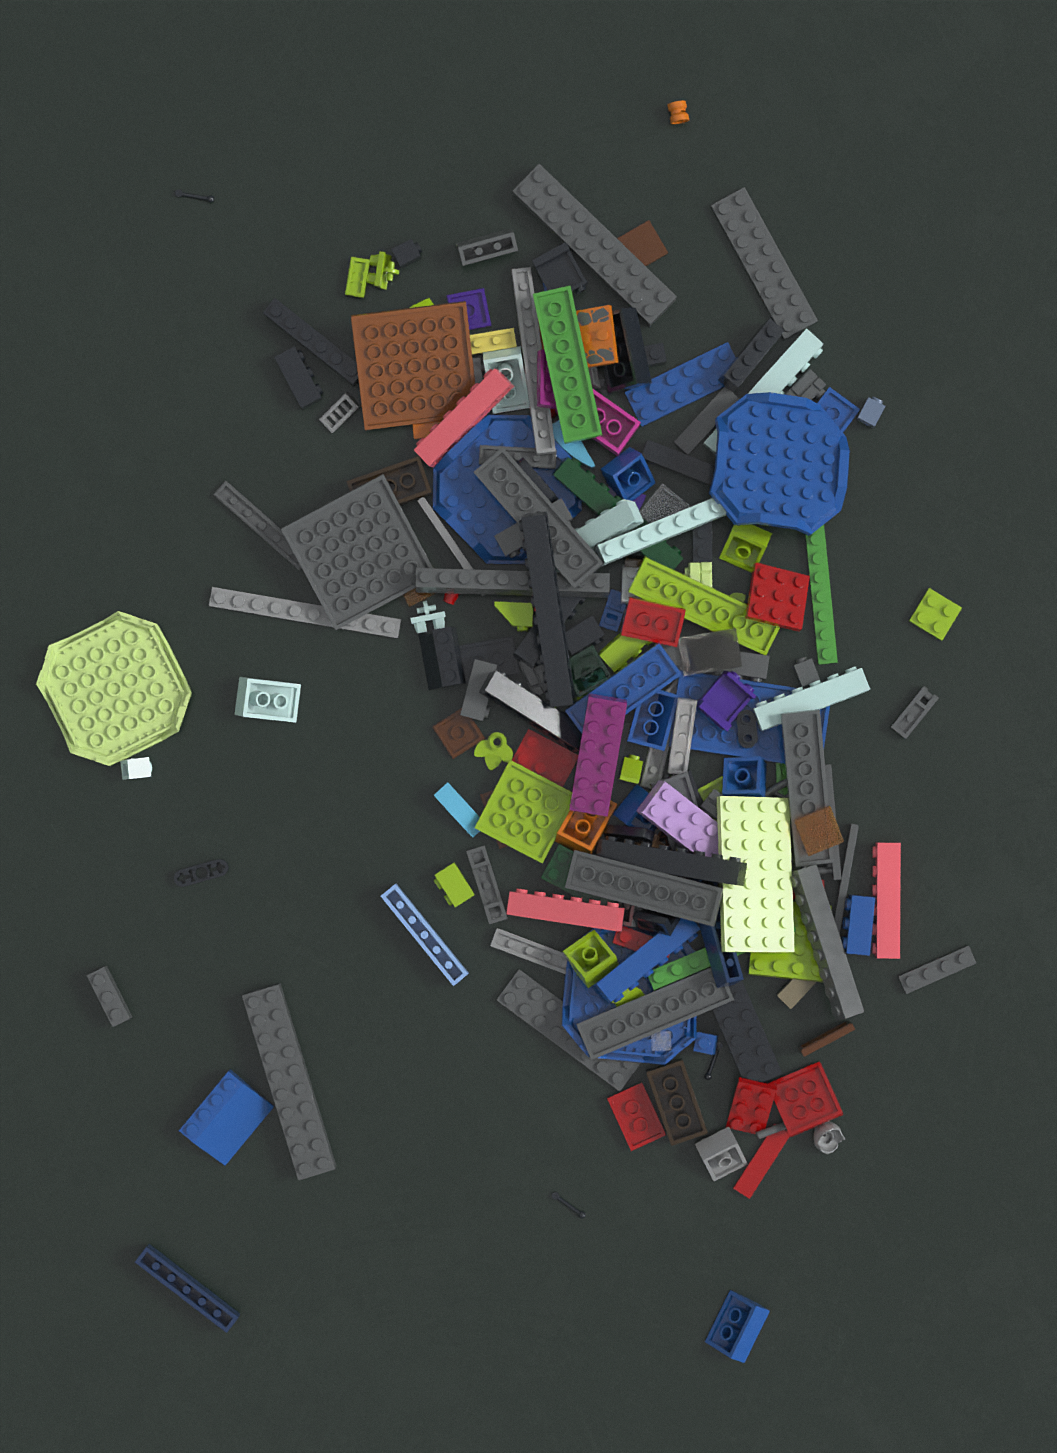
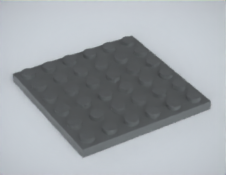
[281,474,433,630]

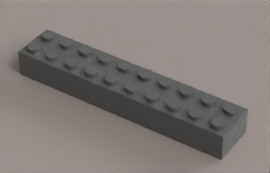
[512,164,677,327]
[242,983,337,1181]

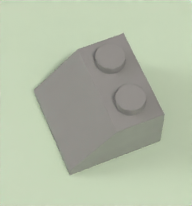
[695,1127,748,1181]

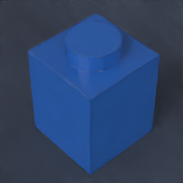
[693,1032,719,1055]

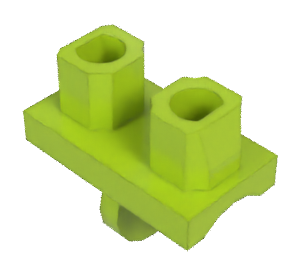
[367,252,399,290]

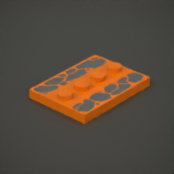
[538,305,618,368]

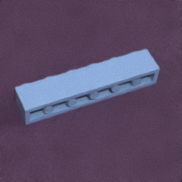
[381,883,469,986]

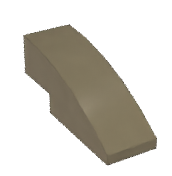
[777,979,816,1009]

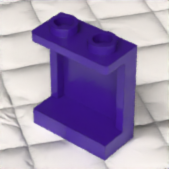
[696,670,756,731]

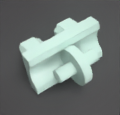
[411,601,446,634]

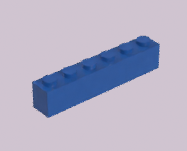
[594,918,700,1003]

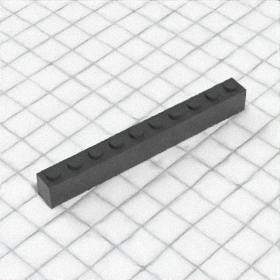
[416,568,610,598]

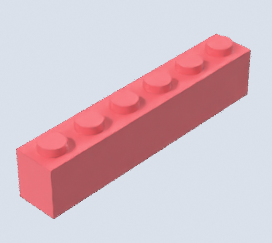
[414,368,514,468]
[871,842,901,959]
[507,888,625,931]

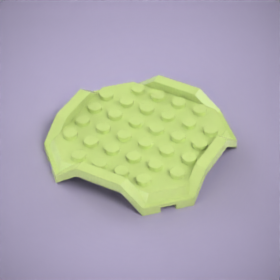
[36,611,192,766]

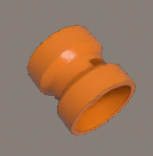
[667,100,689,124]

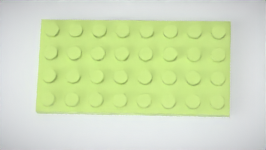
[717,796,795,953]

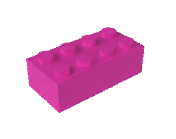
[555,389,641,456]

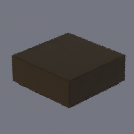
[624,555,644,568]

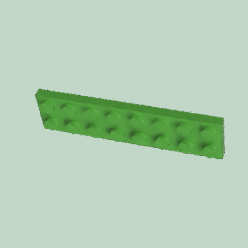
[533,286,603,444]

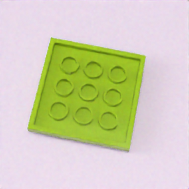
[474,760,572,864]
[748,902,832,982]

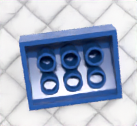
[179,1069,274,1165]

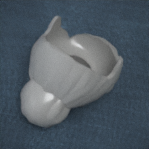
[813,1121,845,1155]

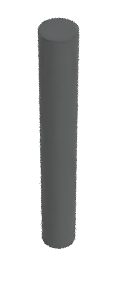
[756,1122,786,1140]

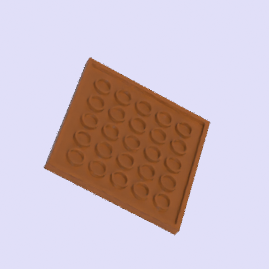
[350,301,475,430]

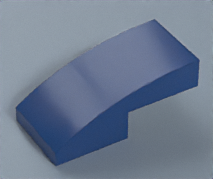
[599,588,627,632]

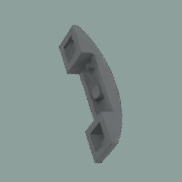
[466,845,508,925]

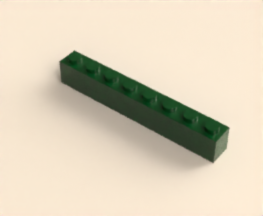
[551,457,683,570]

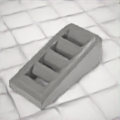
[319,392,361,433]

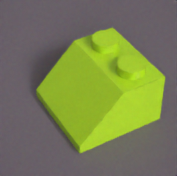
[719,524,772,573]
[495,602,533,632]
[563,930,619,988]

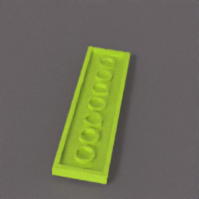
[628,556,780,655]

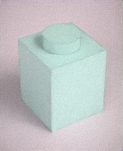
[120,757,152,780]

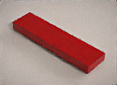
[733,1123,790,1199]

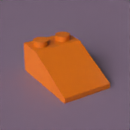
[555,800,617,854]

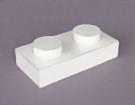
[621,564,641,603]

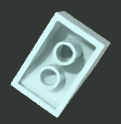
[483,346,530,414]
[235,677,301,722]

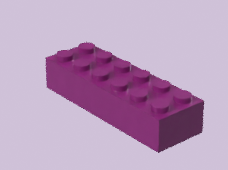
[569,693,627,816]

